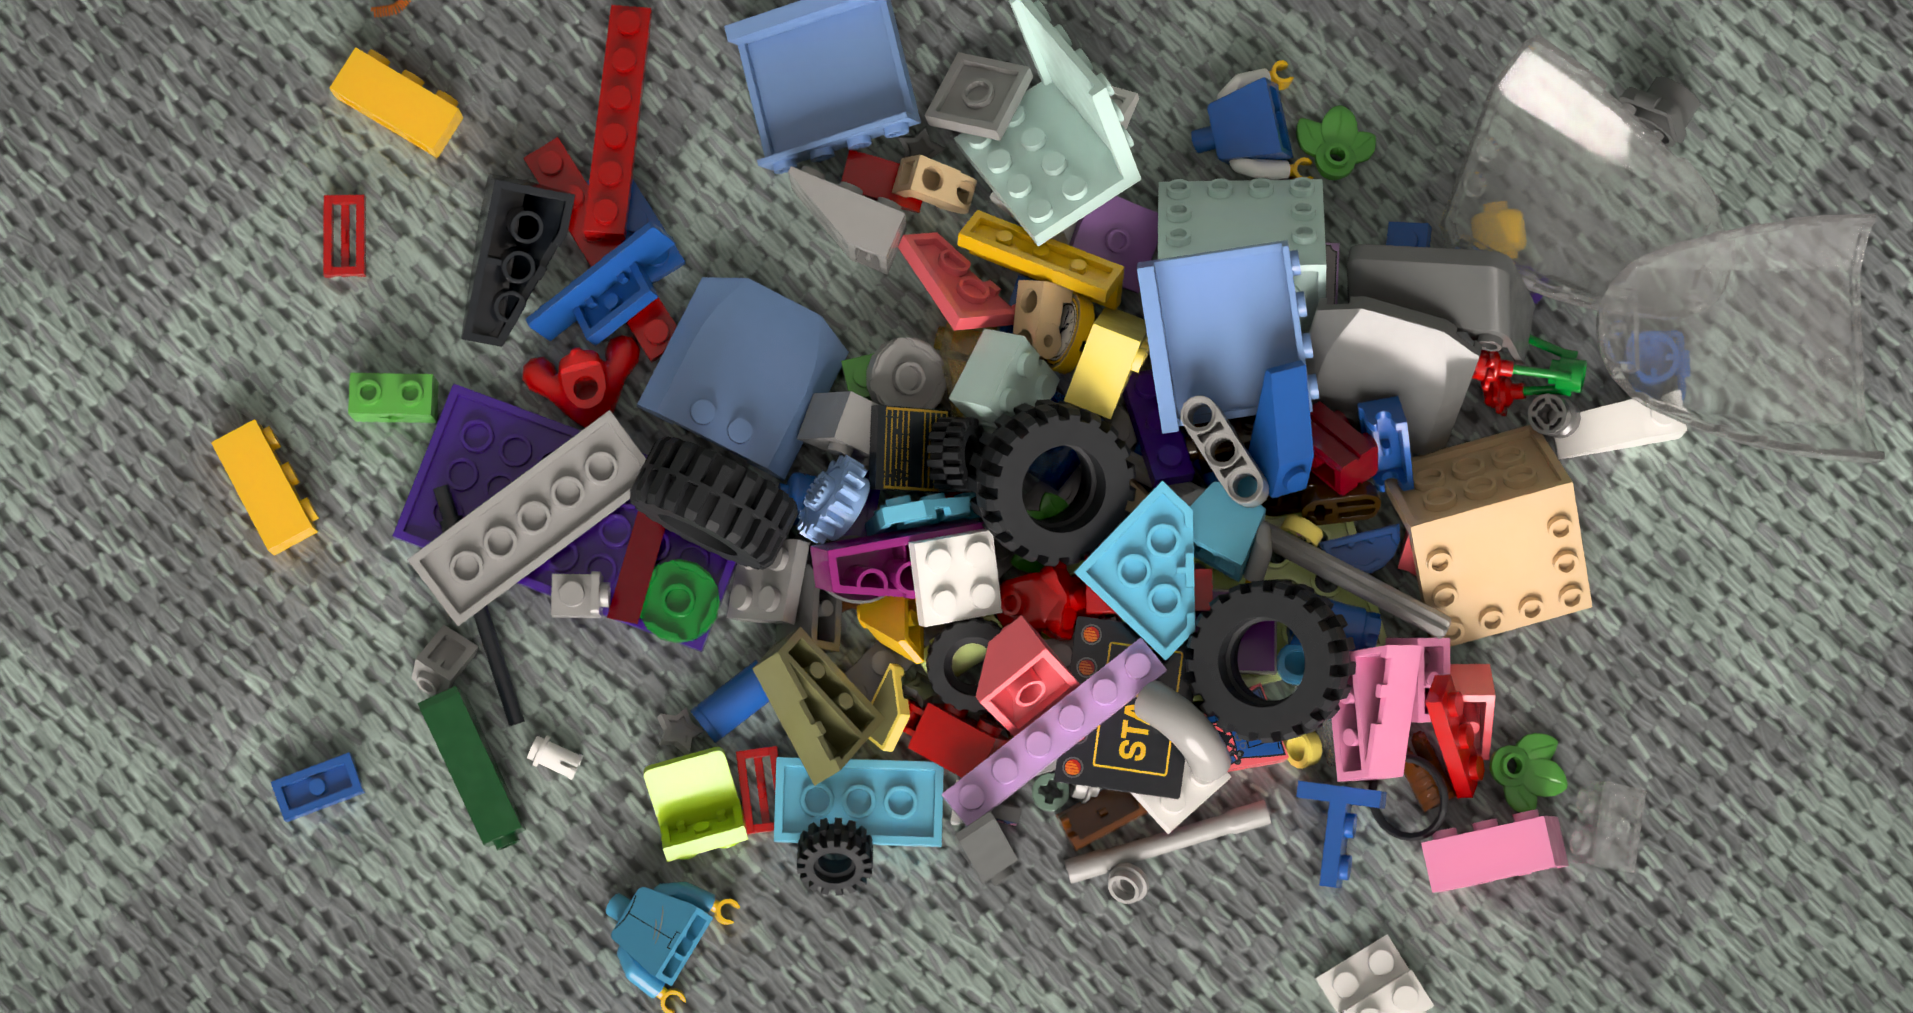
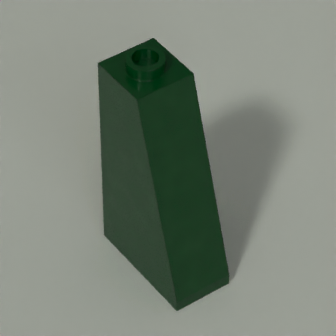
[417,686,526,851]

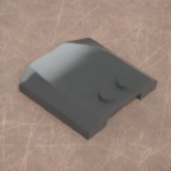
[1305,296,1482,456]

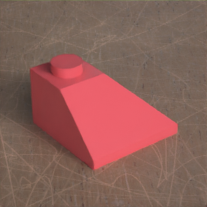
[976,615,1080,737]

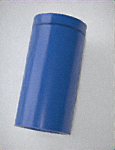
[690,660,770,743]

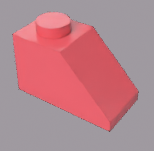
[1450,664,1496,760]

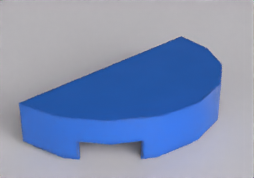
[1318,524,1400,574]

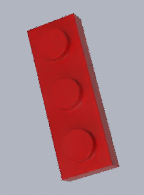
[1425,674,1485,798]

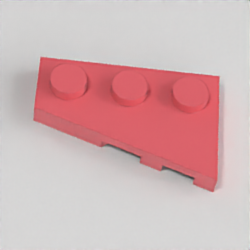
[898,232,1016,331]

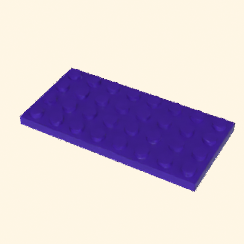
[392,383,737,653]

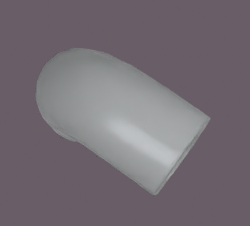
[1134,680,1232,781]

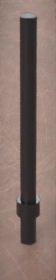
[433,484,525,726]

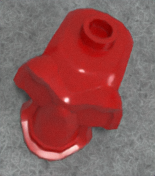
[997,561,1104,641]

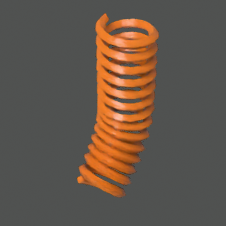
[371,0,411,18]

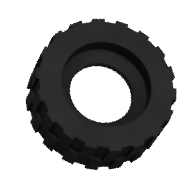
[926,617,1002,712]

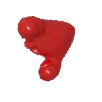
[522,335,640,428]

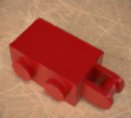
[903,698,1011,778]

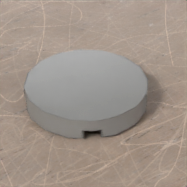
[866,337,946,409]

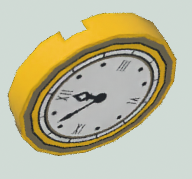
[1043,292,1095,374]

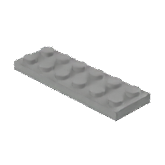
[407,410,646,626]

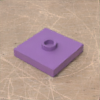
[1069,196,1158,293]

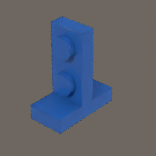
[1296,781,1387,888]

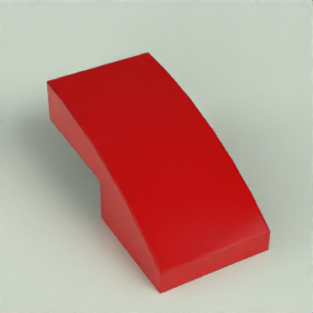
[841,150,922,213]

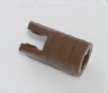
[1404,730,1456,812]

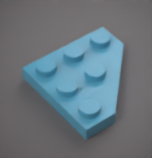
[1074,481,1195,660]
[865,492,981,536]

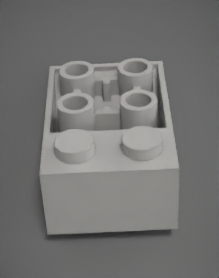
[788,166,907,275]

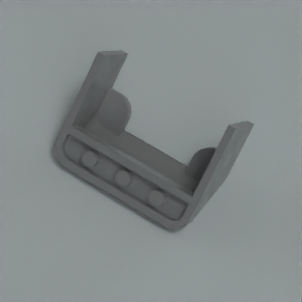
[1347,244,1535,365]

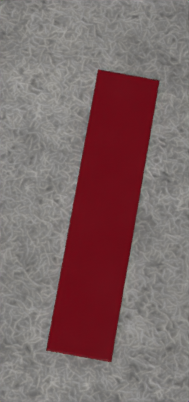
[607,511,665,624]

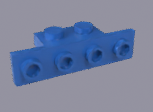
[526,222,676,346]

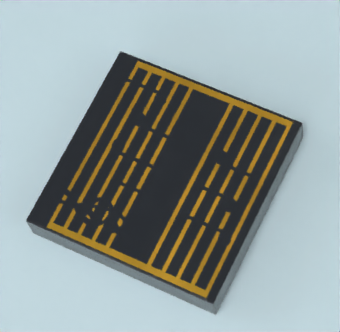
[869,405,951,494]

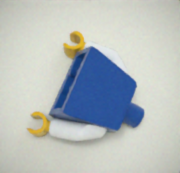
[1191,60,1313,180]

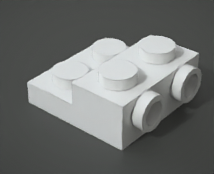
[1315,934,1434,1013]

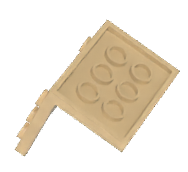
[1385,425,1592,647]

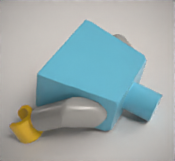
[1180,476,1272,584]

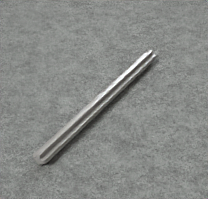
[1125,450,1451,639]

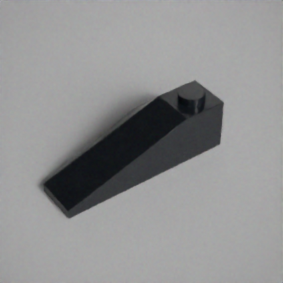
[461,173,575,347]

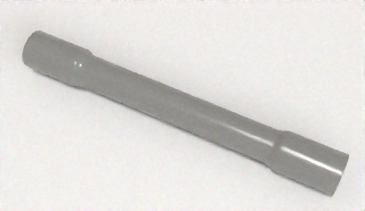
[1064,800,1271,884]

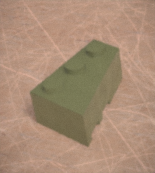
[752,626,885,786]

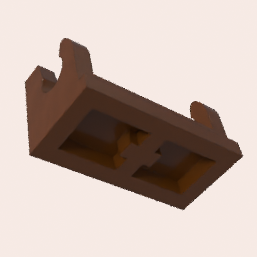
[1056,789,1148,852]

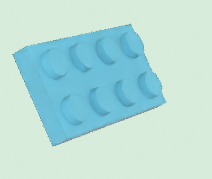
[774,757,944,847]

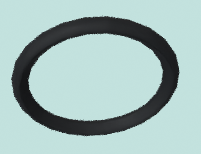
[1368,754,1449,841]

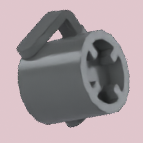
[1619,76,1701,147]

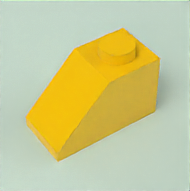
[856,596,924,664]

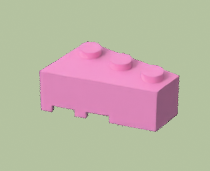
[1331,645,1422,782]
[1421,810,1569,893]

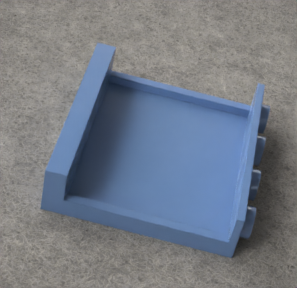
[724,0,921,174]
[1137,240,1320,434]

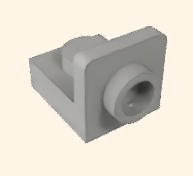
[551,571,611,618]
[412,625,478,695]

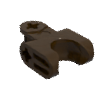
[1261,471,1381,525]

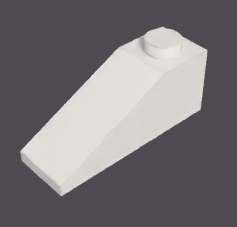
[1554,390,1687,460]

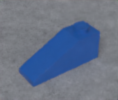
[1248,360,1314,498]

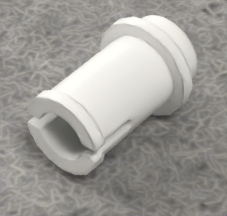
[527,736,583,780]

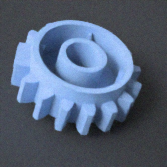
[797,455,870,544]

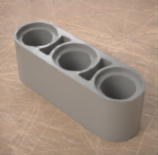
[1181,396,1269,508]

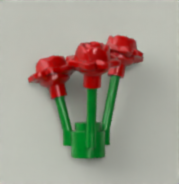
[1472,334,1587,417]

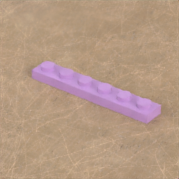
[942,638,1167,827]

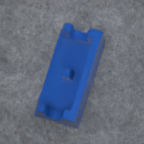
[1357,396,1414,492]

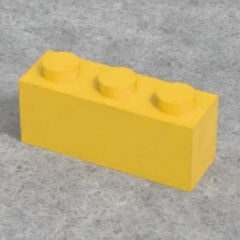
[329,47,463,158]
[211,419,319,555]

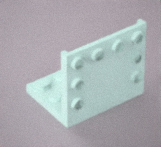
[954,0,1141,247]
[1158,177,1326,334]

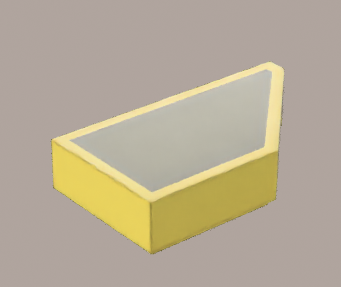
[868,663,910,752]

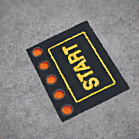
[1054,616,1196,799]

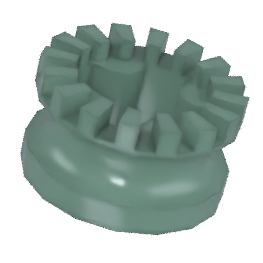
[1032,773,1069,811]

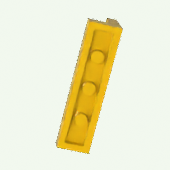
[958,210,1125,310]

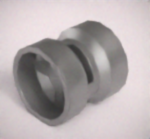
[1527,393,1581,438]

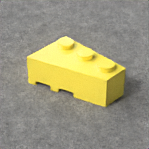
[1064,307,1150,419]

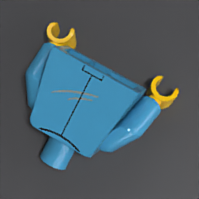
[606,881,740,1013]

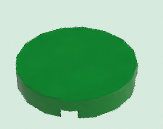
[640,559,721,643]

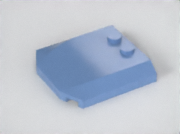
[636,277,849,481]

